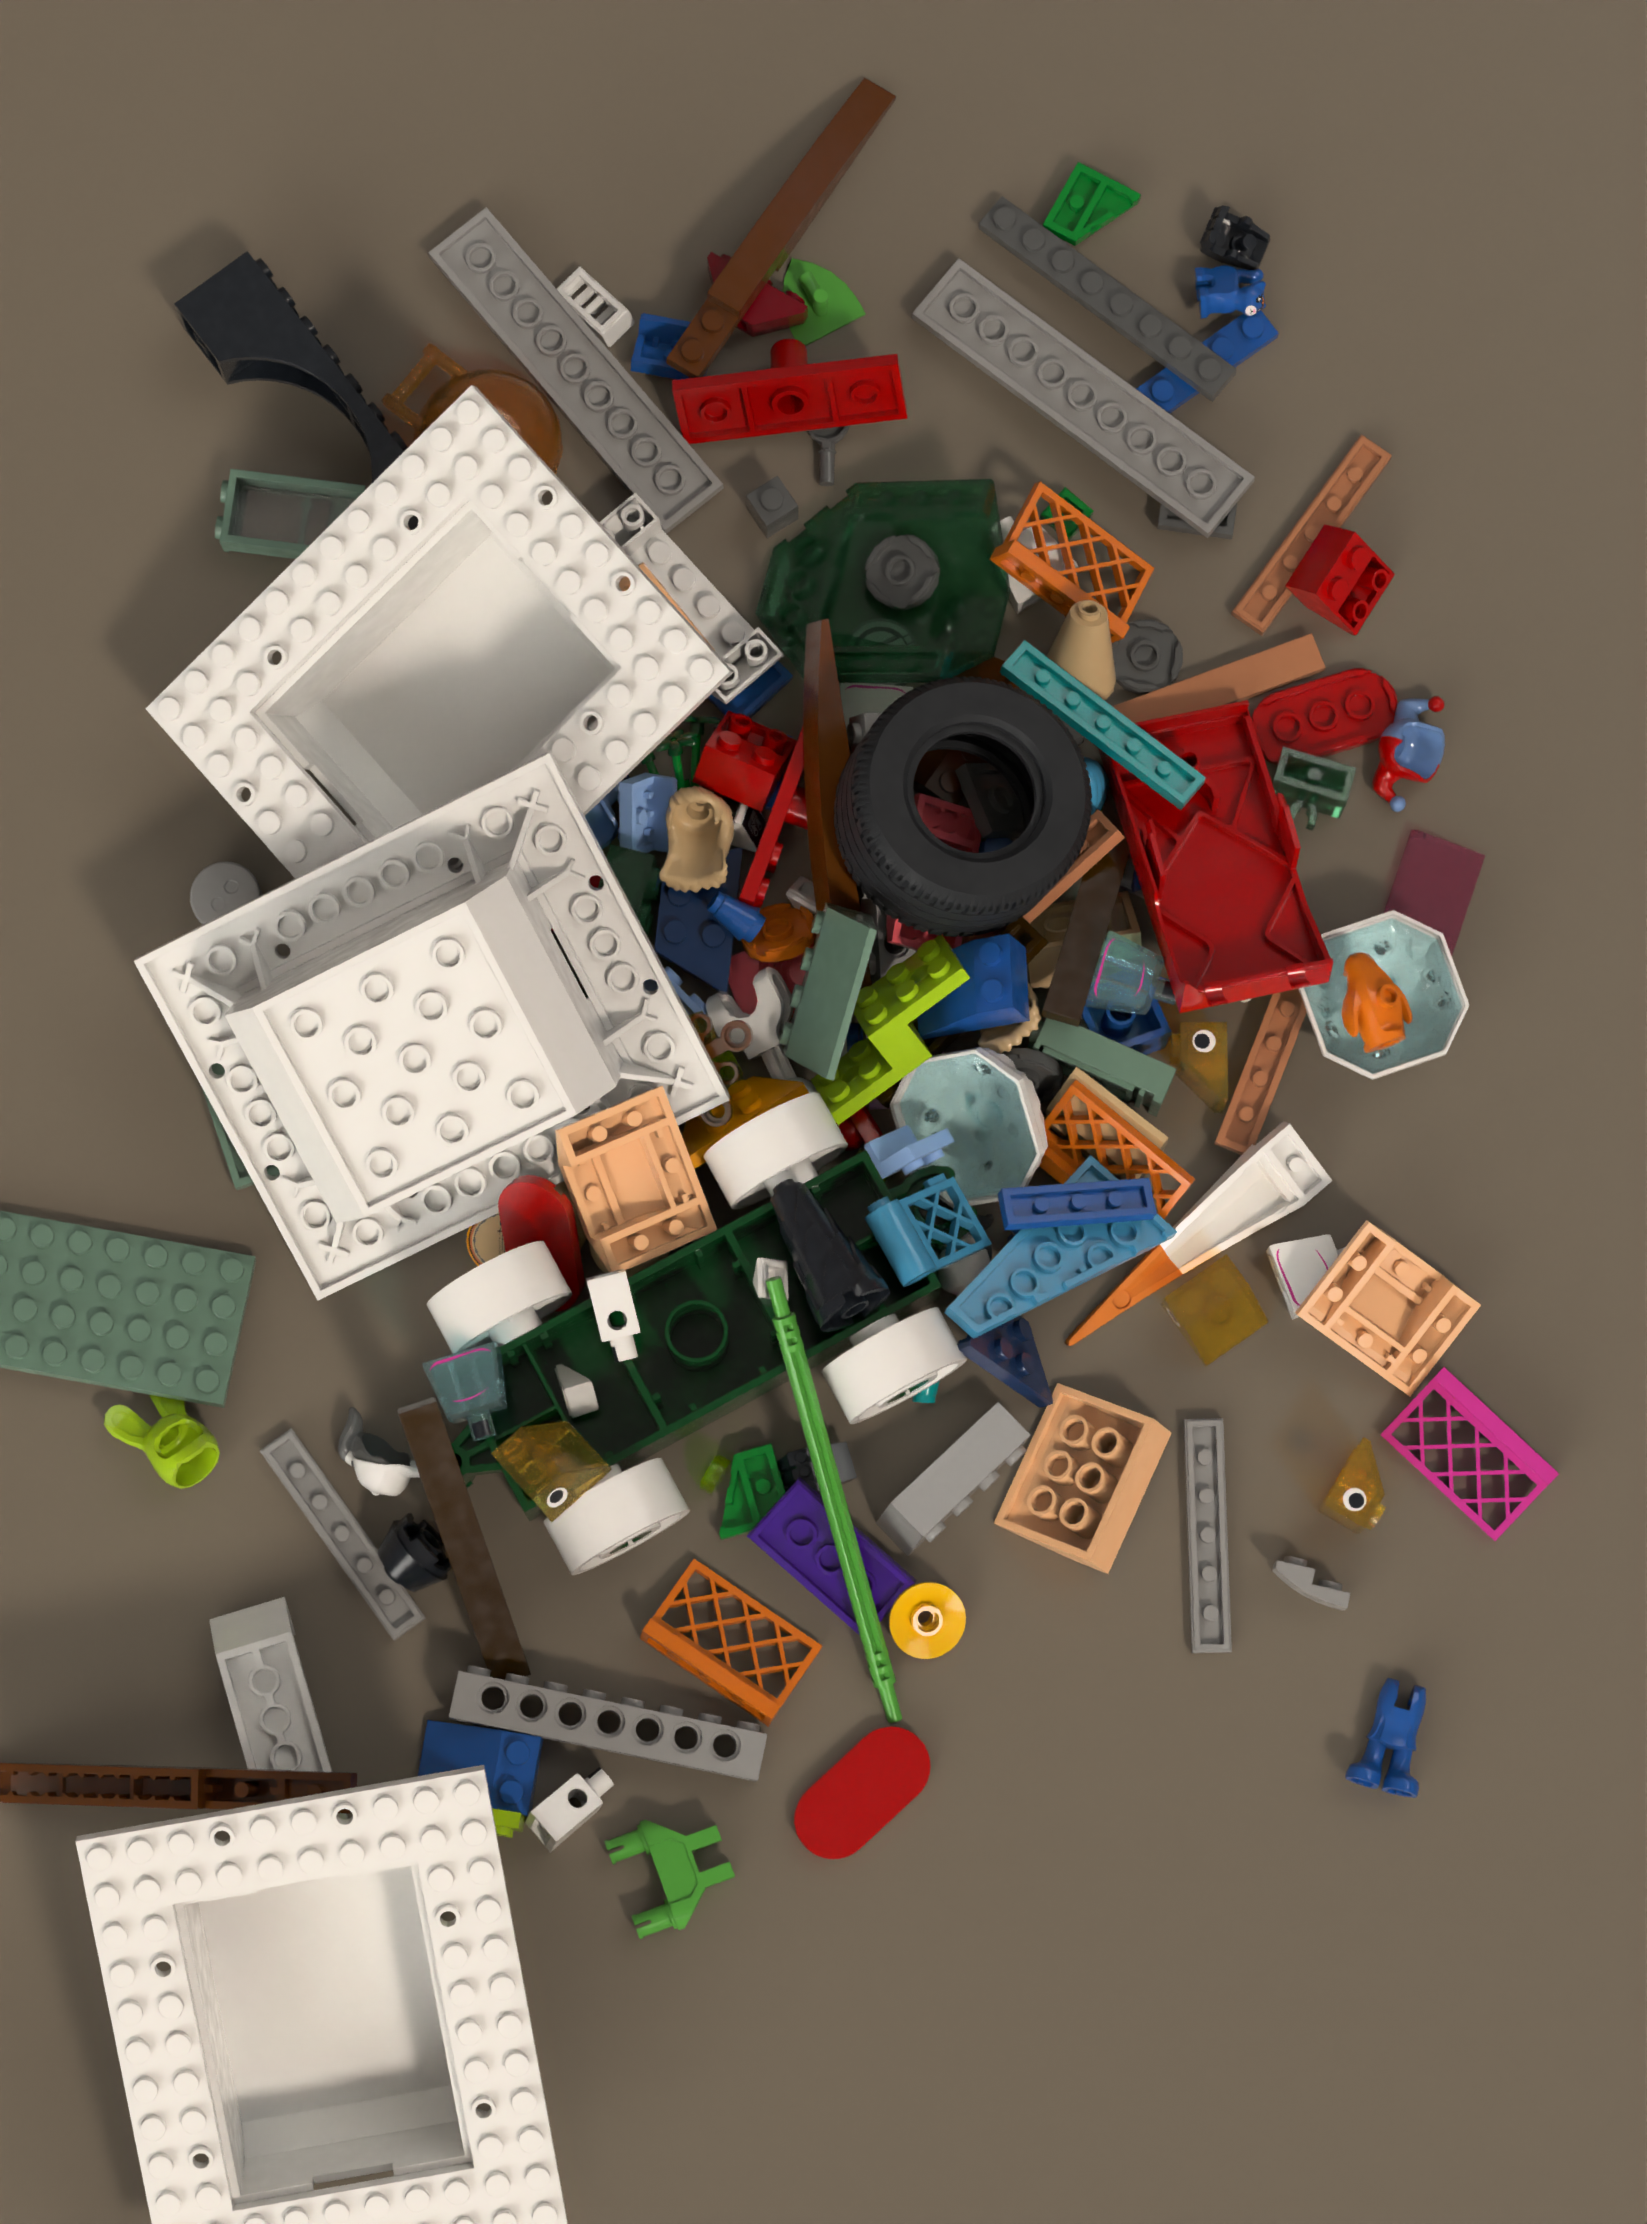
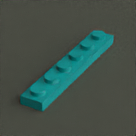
[999,640,1206,810]

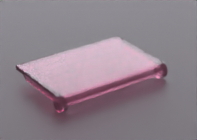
[1384,830,1485,956]

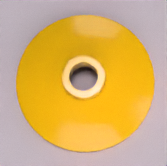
[889,1582,966,1659]

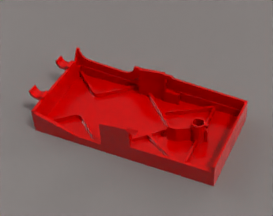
[1098,700,1334,1013]

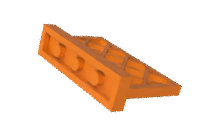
[989,481,1154,643]
[1040,1080,1196,1219]
[640,1559,823,1727]

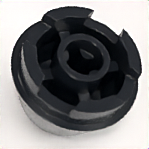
[378,1513,452,1592]

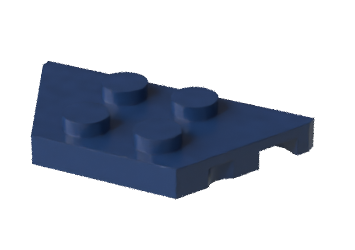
[654,848,743,995]
[957,1316,1053,1408]

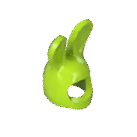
[104,1395,220,1489]

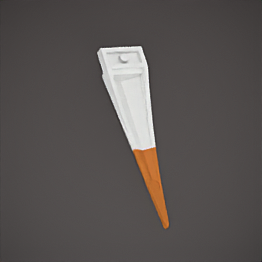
[1065,1121,1332,1346]

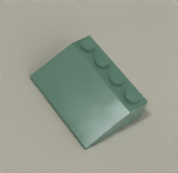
[779,902,877,1081]

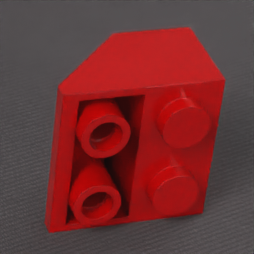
[1285,524,1395,636]
[692,710,797,812]

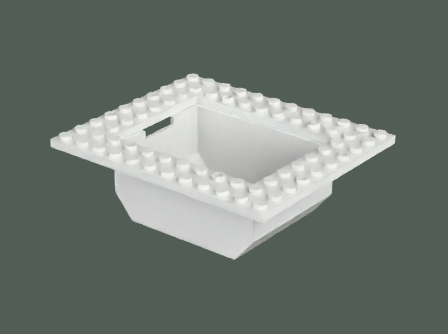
[146,385,733,878]
[134,751,731,1300]
[75,1765,568,2224]

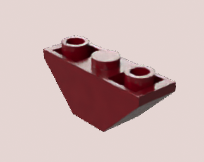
[707,252,808,337]

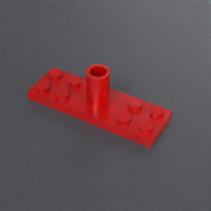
[672,339,907,444]
[739,727,808,909]

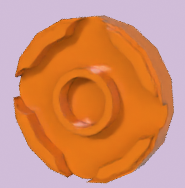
[741,903,816,962]

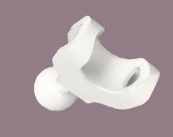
[706,967,817,1093]

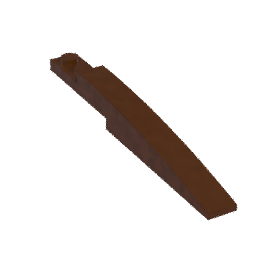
[666,78,896,378]
[803,619,872,990]
[0,1763,357,1814]

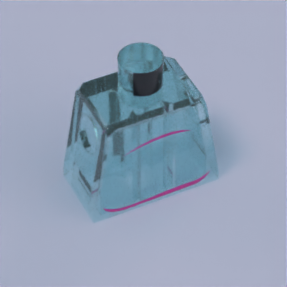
[1085,930,1176,1015]
[422,1342,507,1441]

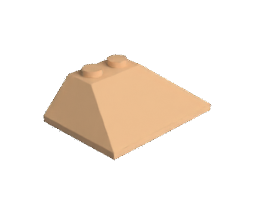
[555,1085,717,1272]
[1295,1220,1481,1397]

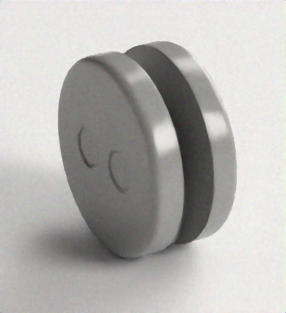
[190,862,263,925]

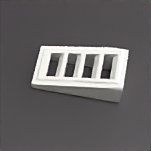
[557,267,635,347]

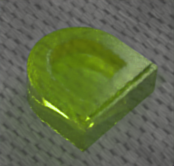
[699,1454,732,1496]

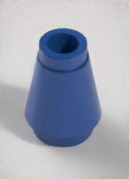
[706,891,766,943]

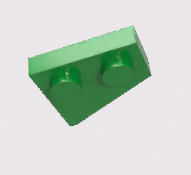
[1043,162,1141,246]
[719,1443,786,1540]

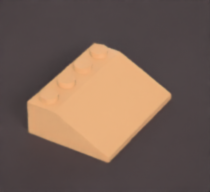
[994,1383,1172,1574]

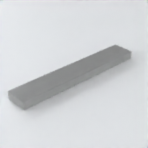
[1184,1418,1232,1653]
[260,1428,426,1641]

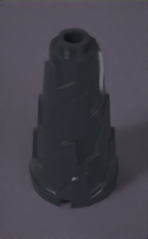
[770,1179,890,1332]

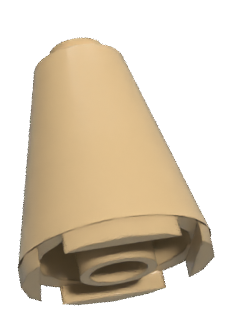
[1047,600,1116,700]

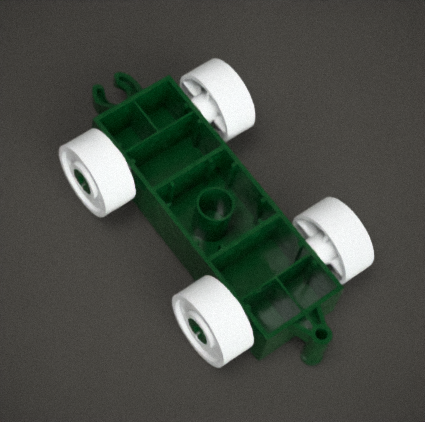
[427,1092,977,1575]

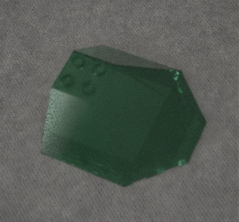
[756,479,1011,683]

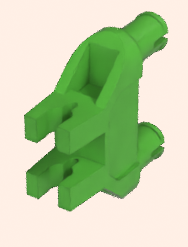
[604,1820,735,1939]

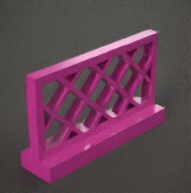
[1380,1367,1559,1541]

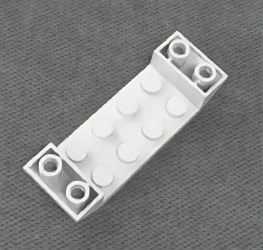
[599,493,784,704]
[209,1597,348,1820]

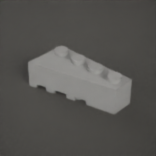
[876,1402,1031,1556]

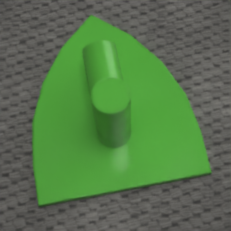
[783,258,866,346]

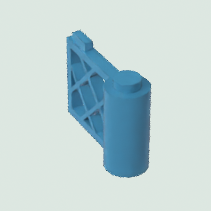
[864,1173,992,1287]

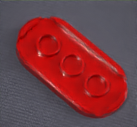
[1251,668,1398,767]
[498,1175,585,1312]
[794,1726,931,1859]

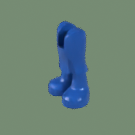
[1345,1678,1426,1798]

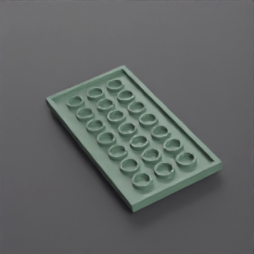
[0,1211,256,1408]

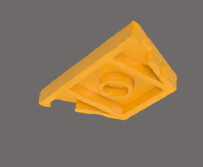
[683,1076,809,1169]

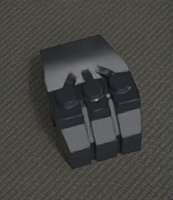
[1200,205,1270,270]
[777,1442,857,1495]

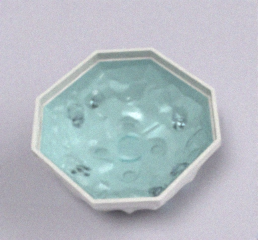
[1299,910,1469,1080]
[890,1047,1048,1208]

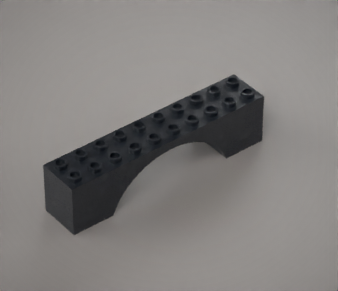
[174,251,418,530]

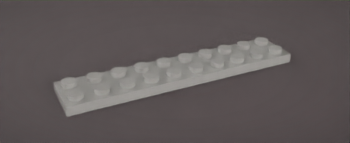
[428,207,724,534]
[912,258,1255,538]

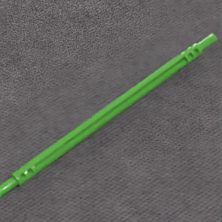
[765,1276,902,1723]

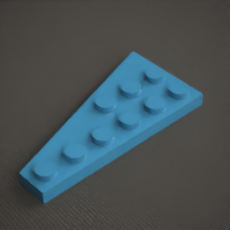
[944,1155,1178,1339]

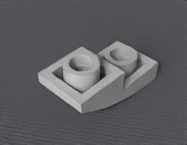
[1272,1556,1350,1611]

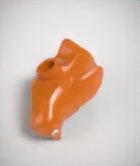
[1341,952,1413,1053]

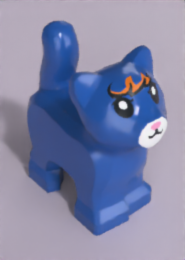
[1195,265,1266,319]

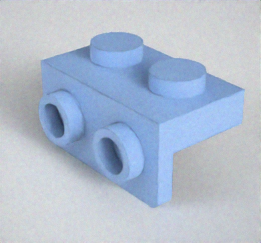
[618,772,677,858]
[864,1125,955,1179]

